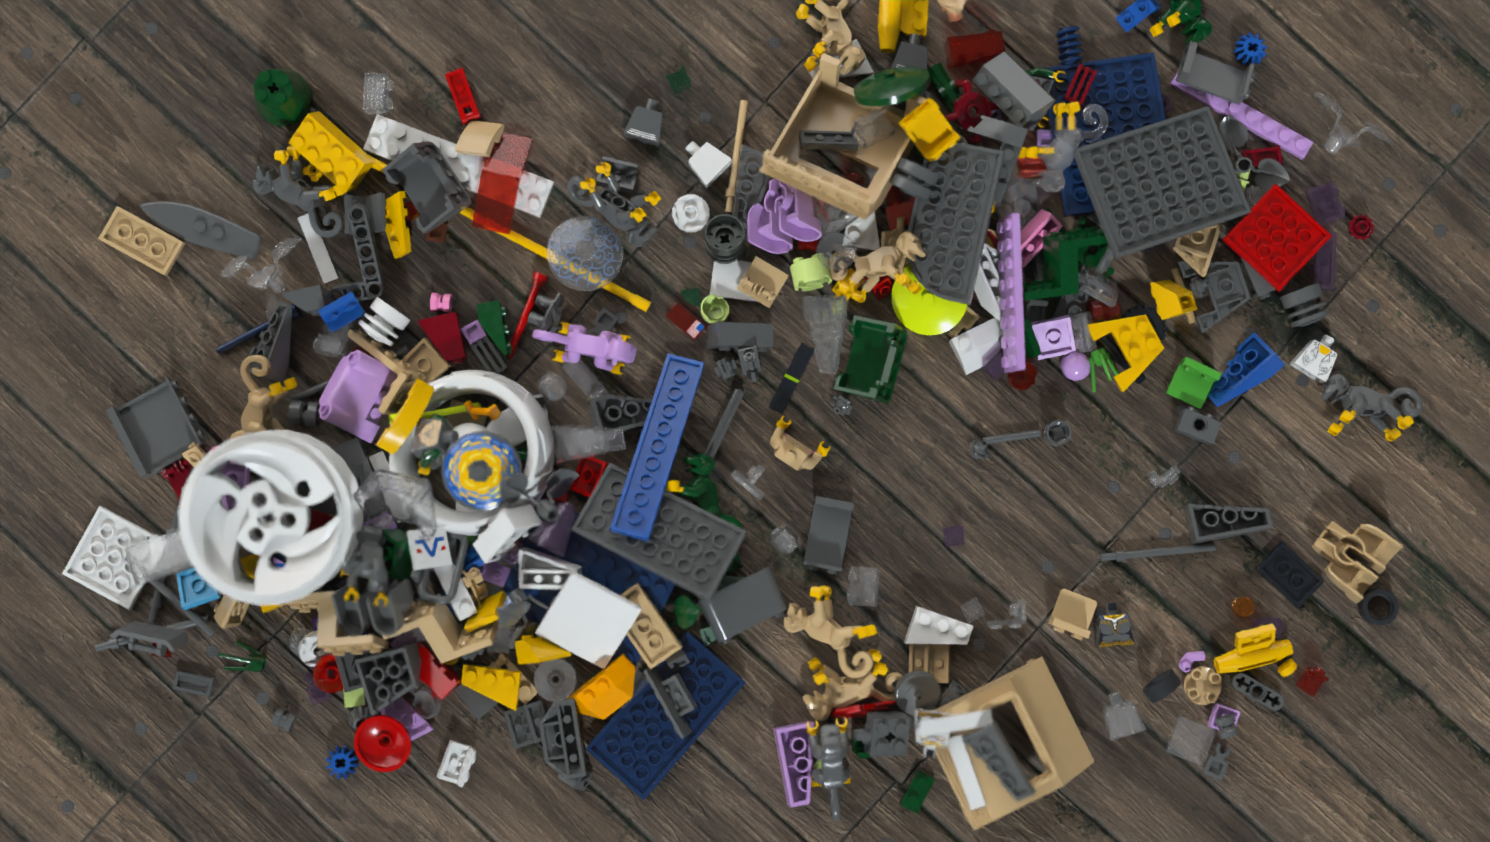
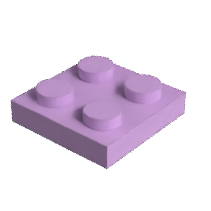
[1031,315,1076,360]

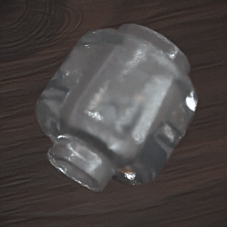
[770,526,799,555]

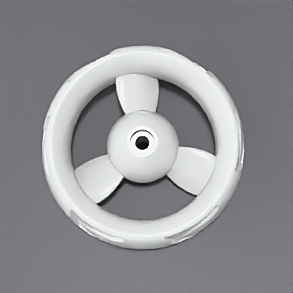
[389,370,555,536]

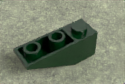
[477,300,512,360]

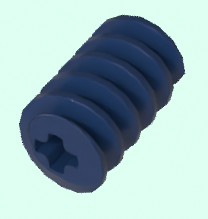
[1056,26,1083,66]

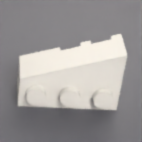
[842,212,880,253]
[473,504,543,563]
[519,547,582,589]
[904,606,973,644]

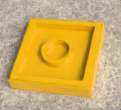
[464,591,507,633]

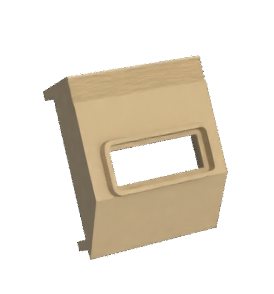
[759,53,926,220]
[933,656,1095,830]

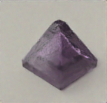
[943,525,964,547]

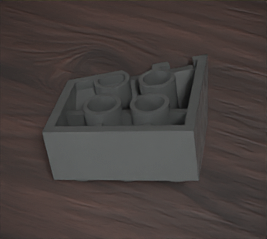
[355,642,422,716]

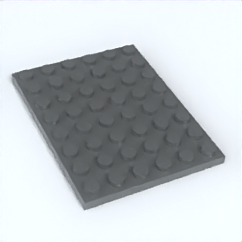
[1072,106,1251,259]

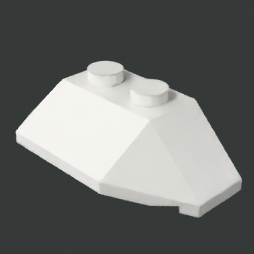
[974,243,1003,321]

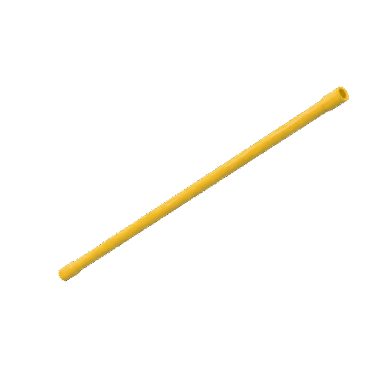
[369,155,651,312]

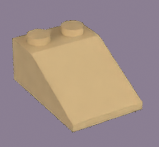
[214,593,250,628]

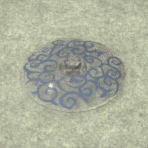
[547,216,623,291]

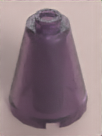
[529,501,577,557]

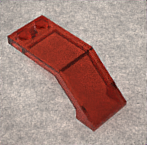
[472,132,533,234]

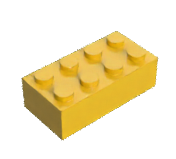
[288,111,375,193]

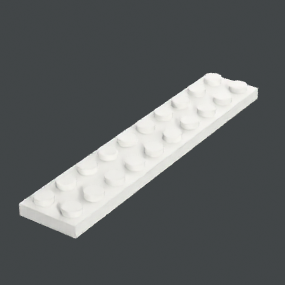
[363,114,554,218]

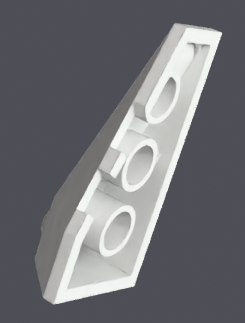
[949,318,1003,375]

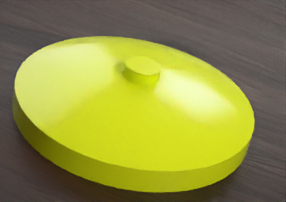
[891,264,968,335]

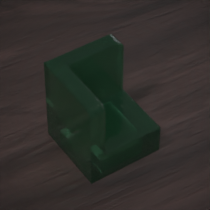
[666,66,691,95]

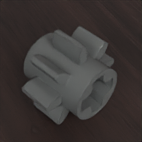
[714,357,738,380]

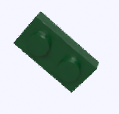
[900,769,935,814]

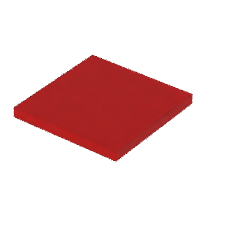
[1222,183,1332,292]

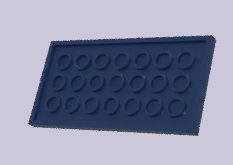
[586,631,746,800]

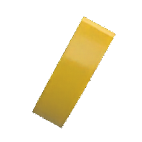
[376,378,435,455]

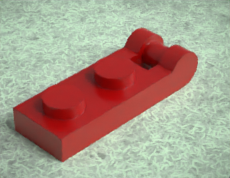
[445,68,481,125]

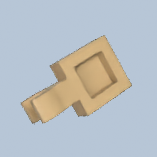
[948,306,980,338]

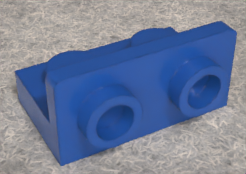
[318,292,365,333]

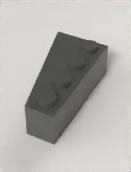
[1184,504,1273,544]

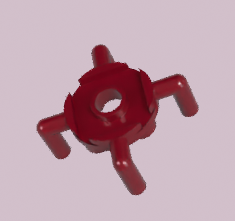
[943,79,999,144]

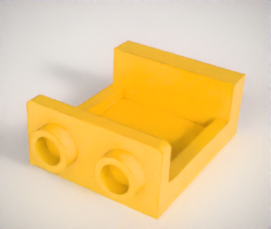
[899,98,960,162]

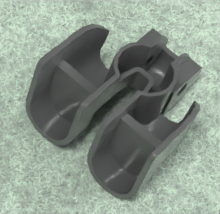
[332,576,415,637]

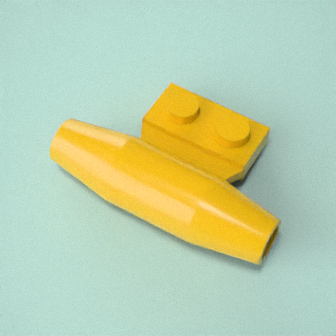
[878,0,929,53]
[1213,624,1293,673]

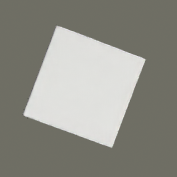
[62,506,167,610]
[535,571,642,669]

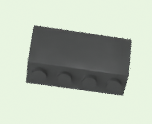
[972,52,1056,131]

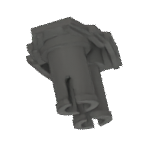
[528,293,564,333]

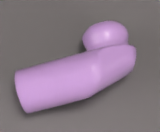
[1179,651,1205,672]

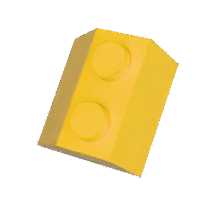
[514,634,572,664]

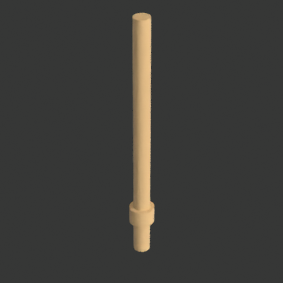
[725,100,748,213]

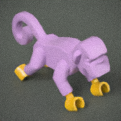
[532,322,636,375]

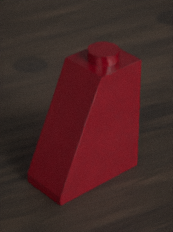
[418,312,468,365]

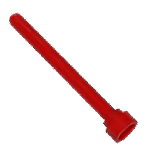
[510,272,549,359]

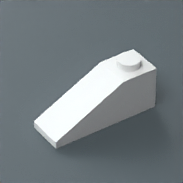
[433,562,477,621]

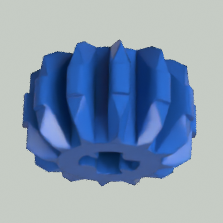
[1233,33,1267,65]
[326,745,359,779]

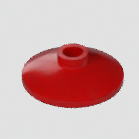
[313,654,343,693]

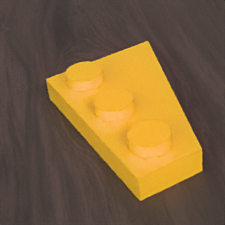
[385,191,411,259]
[461,664,522,711]

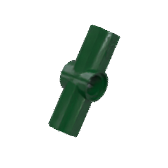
[927,62,970,113]

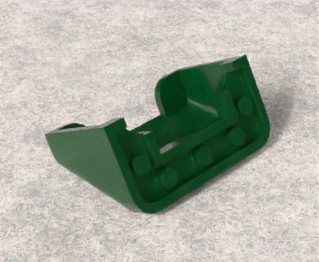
[834,315,907,404]

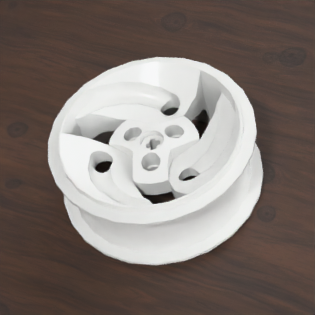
[179,430,364,605]

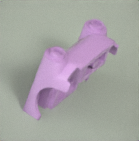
[319,350,398,443]

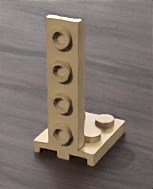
[348,328,426,415]

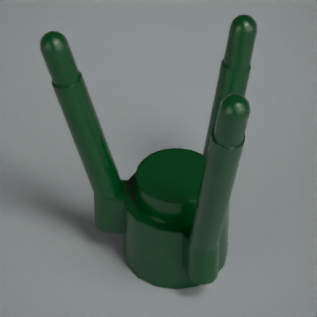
[217,640,267,673]

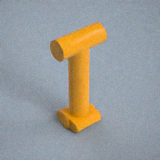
[464,400,501,421]

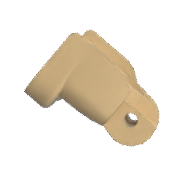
[1312,521,1403,604]

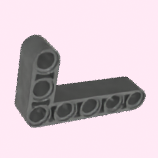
[328,203,385,303]

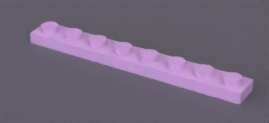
[1170,71,1313,160]

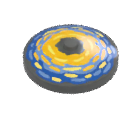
[442,431,522,510]

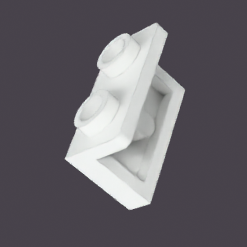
[436,740,477,787]

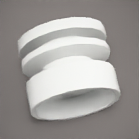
[358,297,410,347]

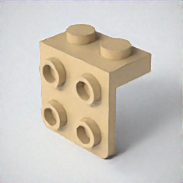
[1048,589,1097,641]

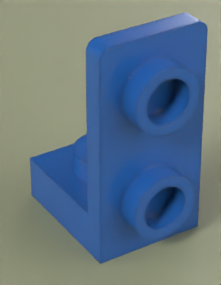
[1116,0,1162,32]

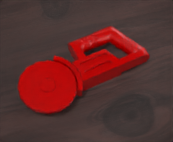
[830,701,895,719]

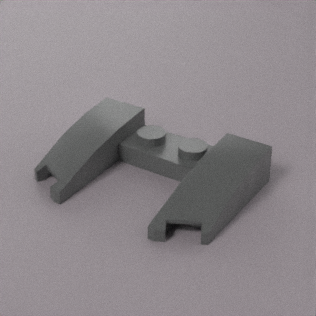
[968,115,1028,205]

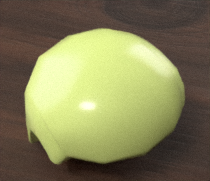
[701,294,730,324]

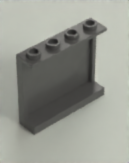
[106,377,207,479]

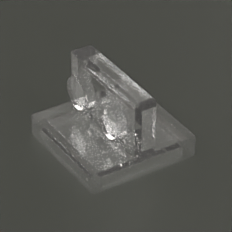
[730,464,765,501]

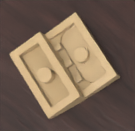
[455,121,505,157]
[909,644,950,683]

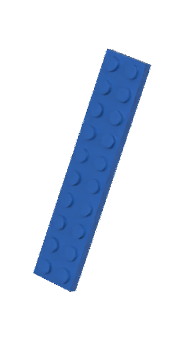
[610,353,705,541]

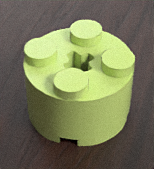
[790,253,832,291]

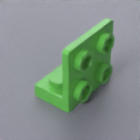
[1166,357,1222,409]

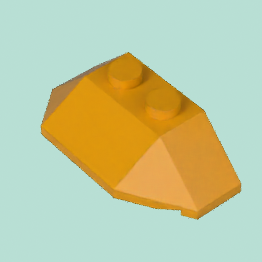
[566,654,636,720]

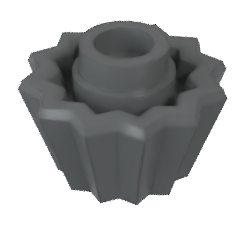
[347,705,374,730]

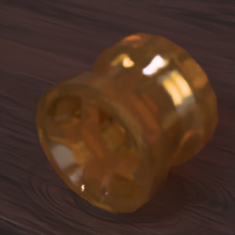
[1232,597,1255,617]

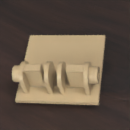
[737,256,789,308]

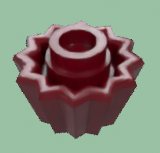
[1348,214,1375,241]

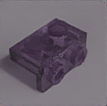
[1305,181,1345,226]

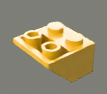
[1150,280,1198,320]

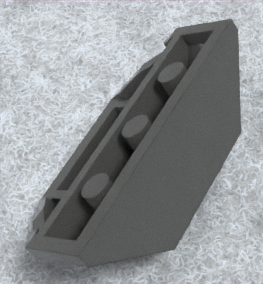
[539,698,586,779]

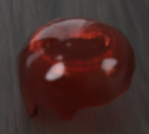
[1007,361,1038,390]

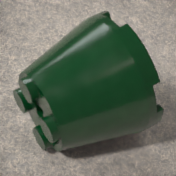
[254,69,313,127]

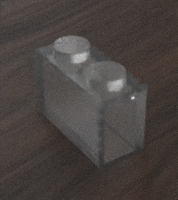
[363,73,393,115]

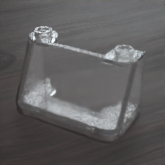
[352,470,437,541]

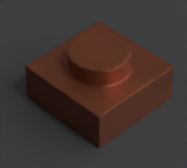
[425,223,448,243]

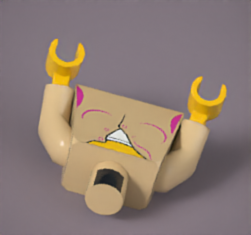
[770,416,831,470]

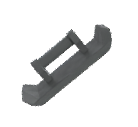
[110,621,188,657]

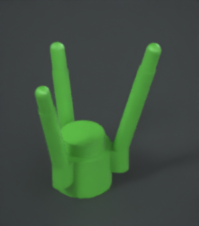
[1089,348,1119,392]

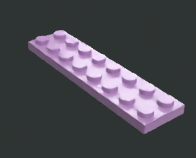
[997,213,1025,373]

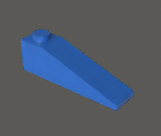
[1207,332,1285,407]

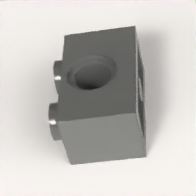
[1173,407,1222,445]

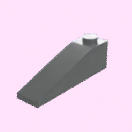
[249,301,292,383]
[590,394,652,440]

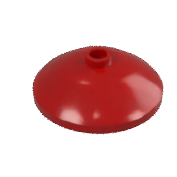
[354,715,412,772]

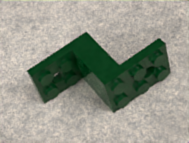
[1022,227,1108,301]

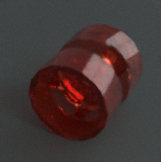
[1088,297,1120,324]

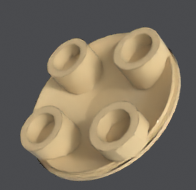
[1184,666,1222,705]

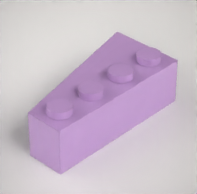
[773,721,814,807]

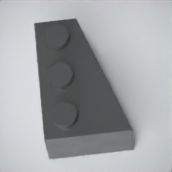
[707,322,773,352]

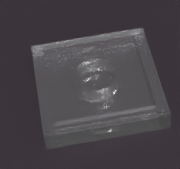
[1165,716,1216,766]

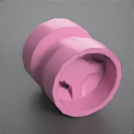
[430,293,452,313]

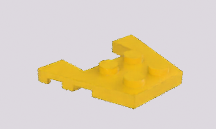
[1085,315,1164,392]

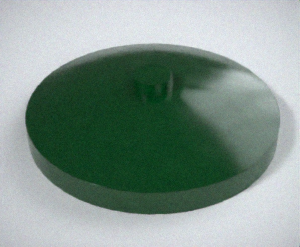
[854,66,931,107]

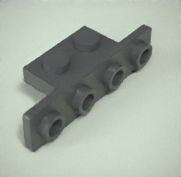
[643,666,698,739]

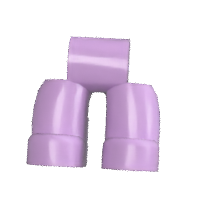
[747,178,822,254]

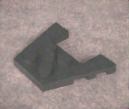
[1177,261,1251,334]

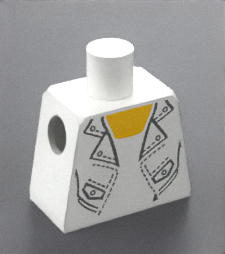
[1289,335,1337,384]

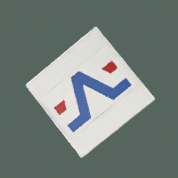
[407,527,452,570]

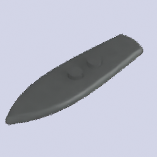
[140,201,262,259]

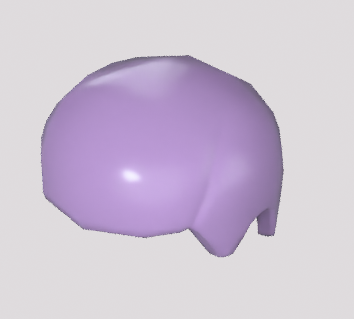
[1060,351,1091,381]

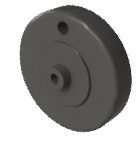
[894,671,941,715]

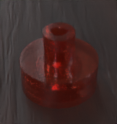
[403,201,419,221]

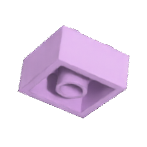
[1207,703,1240,730]

